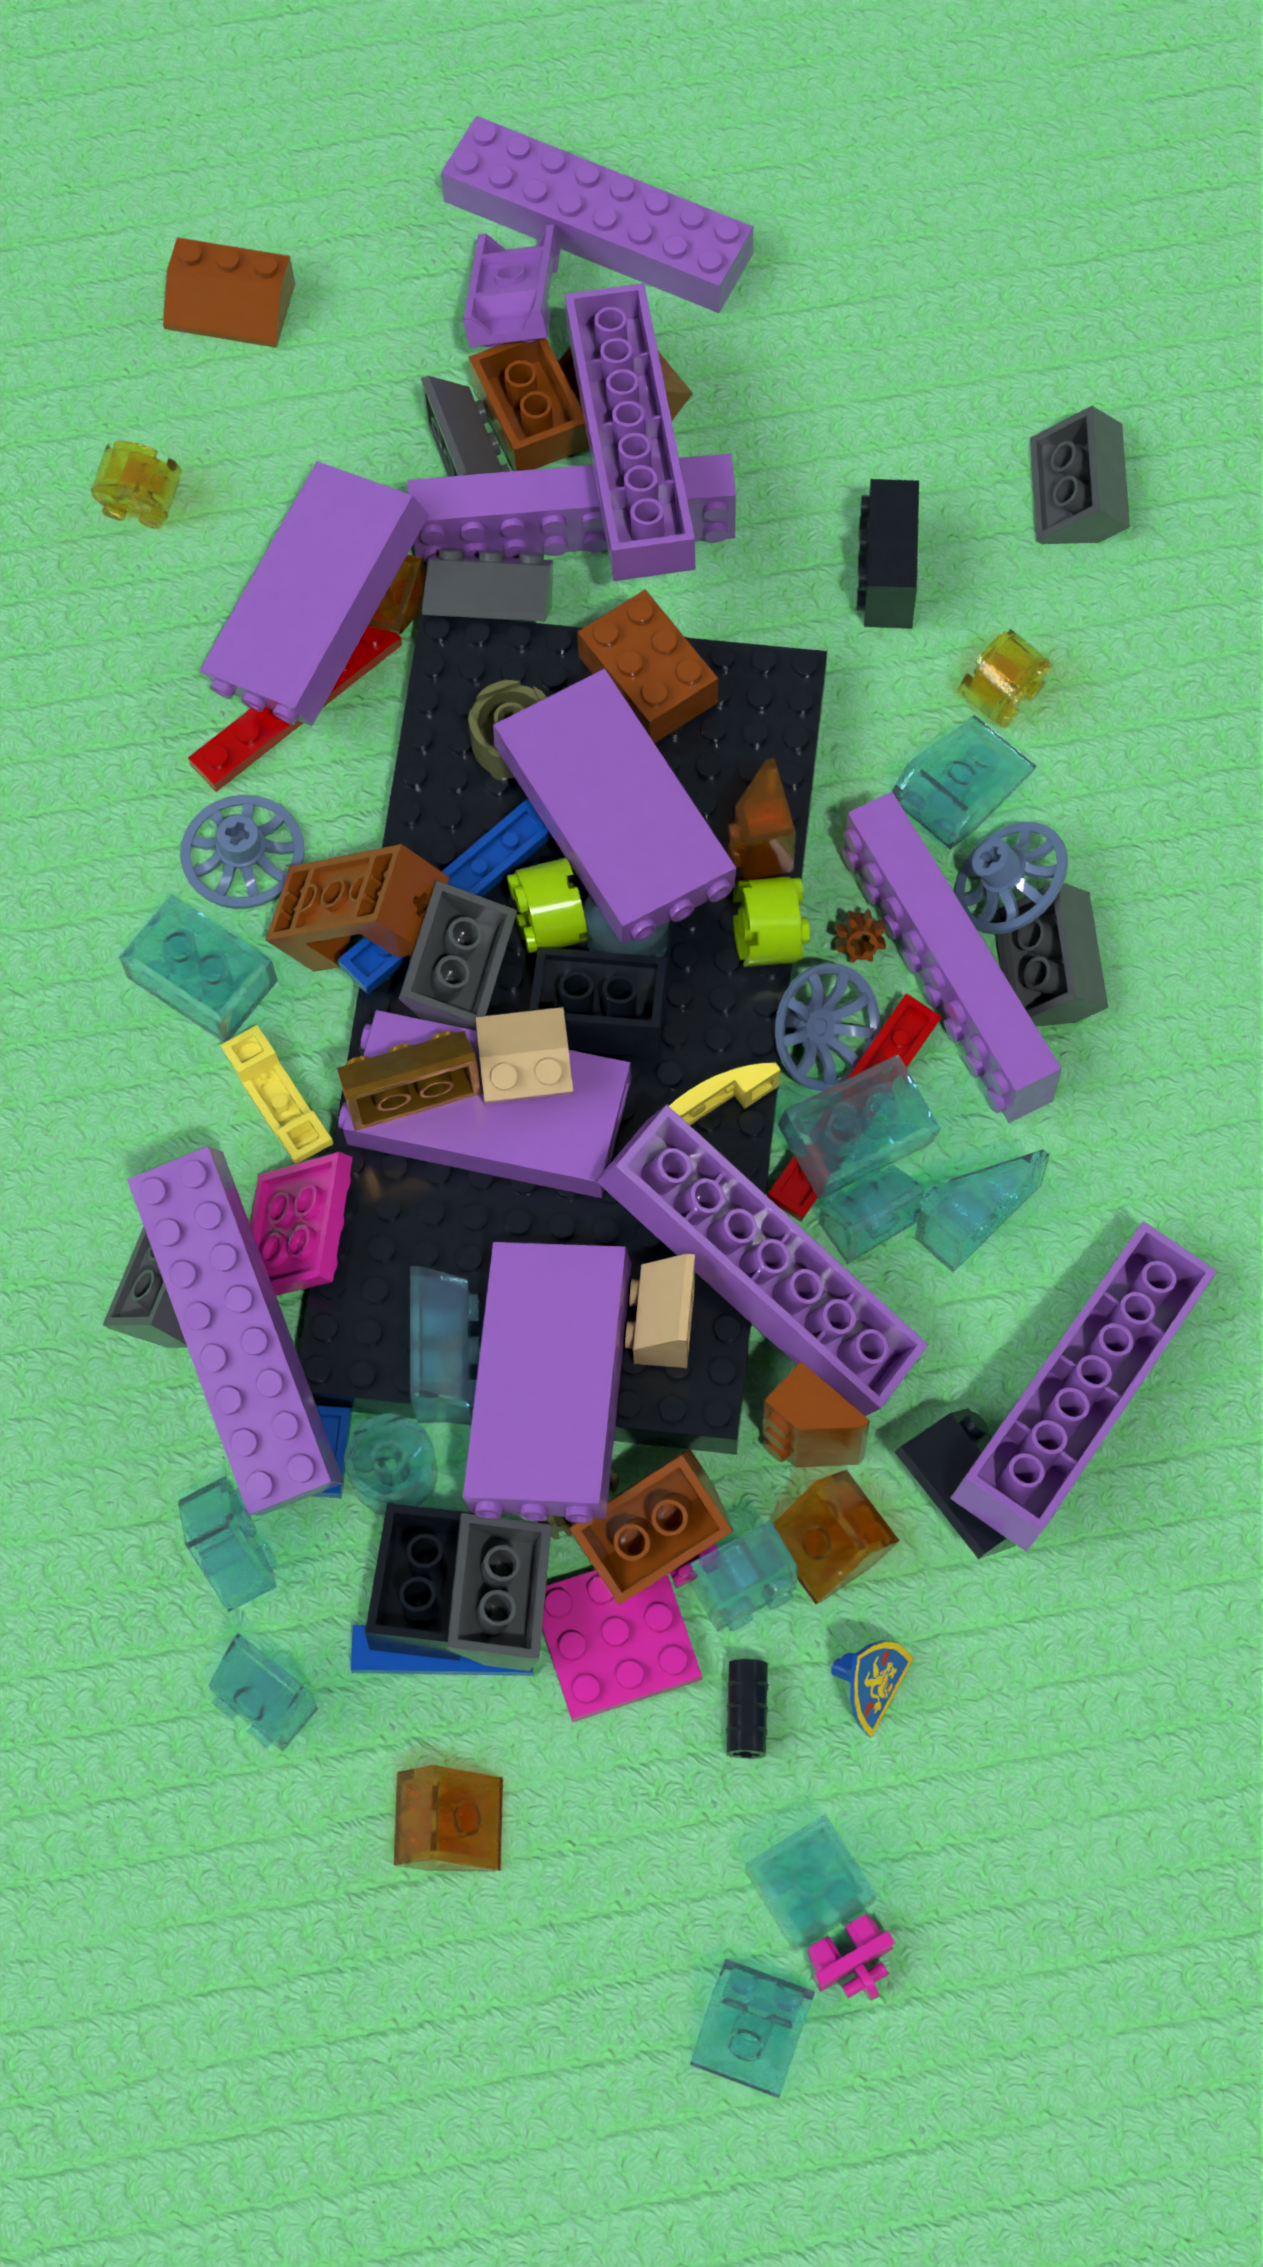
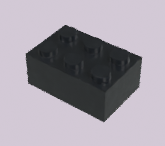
[856,479,919,629]
[365,1503,475,1661]

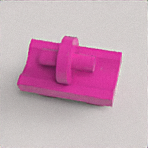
[807,1914,895,2001]

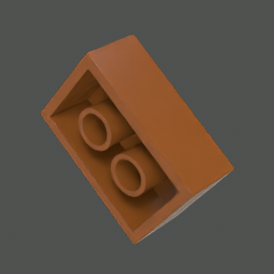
[469,338,589,471]
[577,589,718,743]

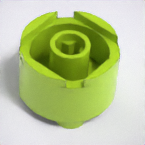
[507,858,587,953]
[733,877,810,967]

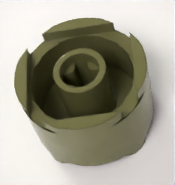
[468,680,547,780]

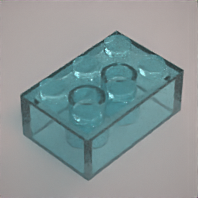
[119,894,278,1042]
[778,1054,941,1200]

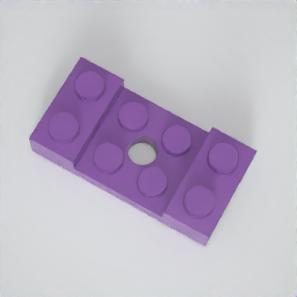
[463,224,561,347]

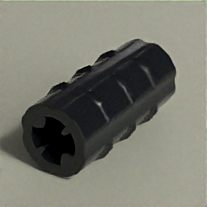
[726,1659,769,1759]

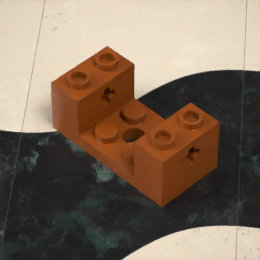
[265,844,450,972]

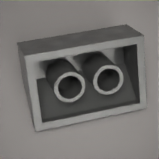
[421,376,510,476]
[1030,406,1130,544]
[422,548,553,621]
[398,881,518,1031]
[994,883,1108,1027]
[103,1227,188,1348]
[446,1513,552,1671]

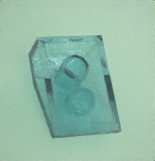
[891,715,1036,850]
[915,1149,1050,1273]

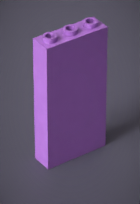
[199,461,429,726]
[493,669,736,945]
[338,1010,631,1198]
[463,1242,632,1523]

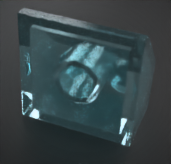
[819,1165,925,1264]
[208,1633,318,1752]
[690,1958,815,2098]

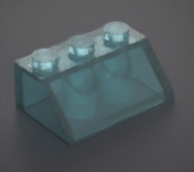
[410,1266,480,1423]

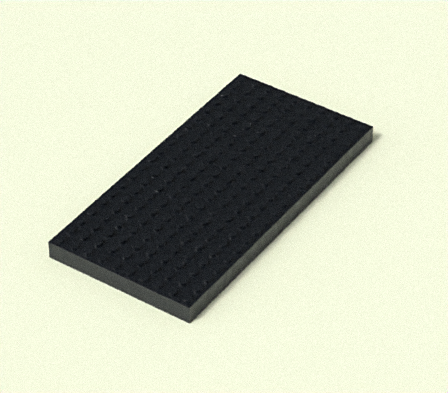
[299,612,827,1455]

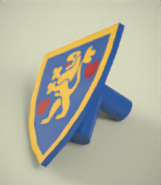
[831,1640,914,1738]

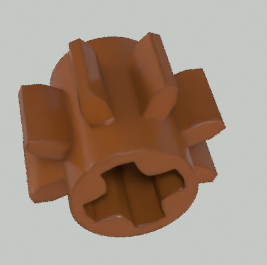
[834,909,886,963]

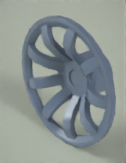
[180,795,305,909]
[955,822,1068,934]
[775,963,880,1092]

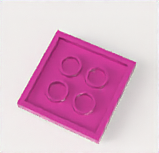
[250,1152,353,1296]
[542,1570,702,1723]

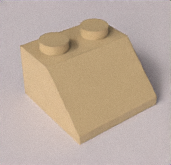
[476,1007,573,1105]
[625,1254,695,1368]

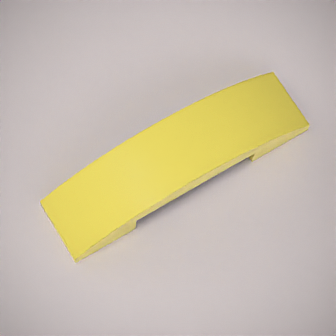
[220,1025,334,1164]
[669,1063,781,1125]

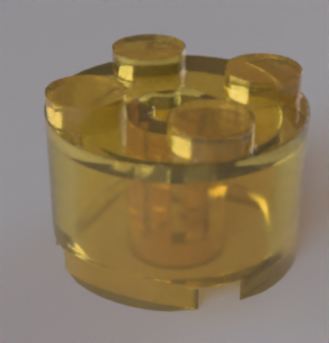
[91,441,182,529]
[957,629,1053,728]

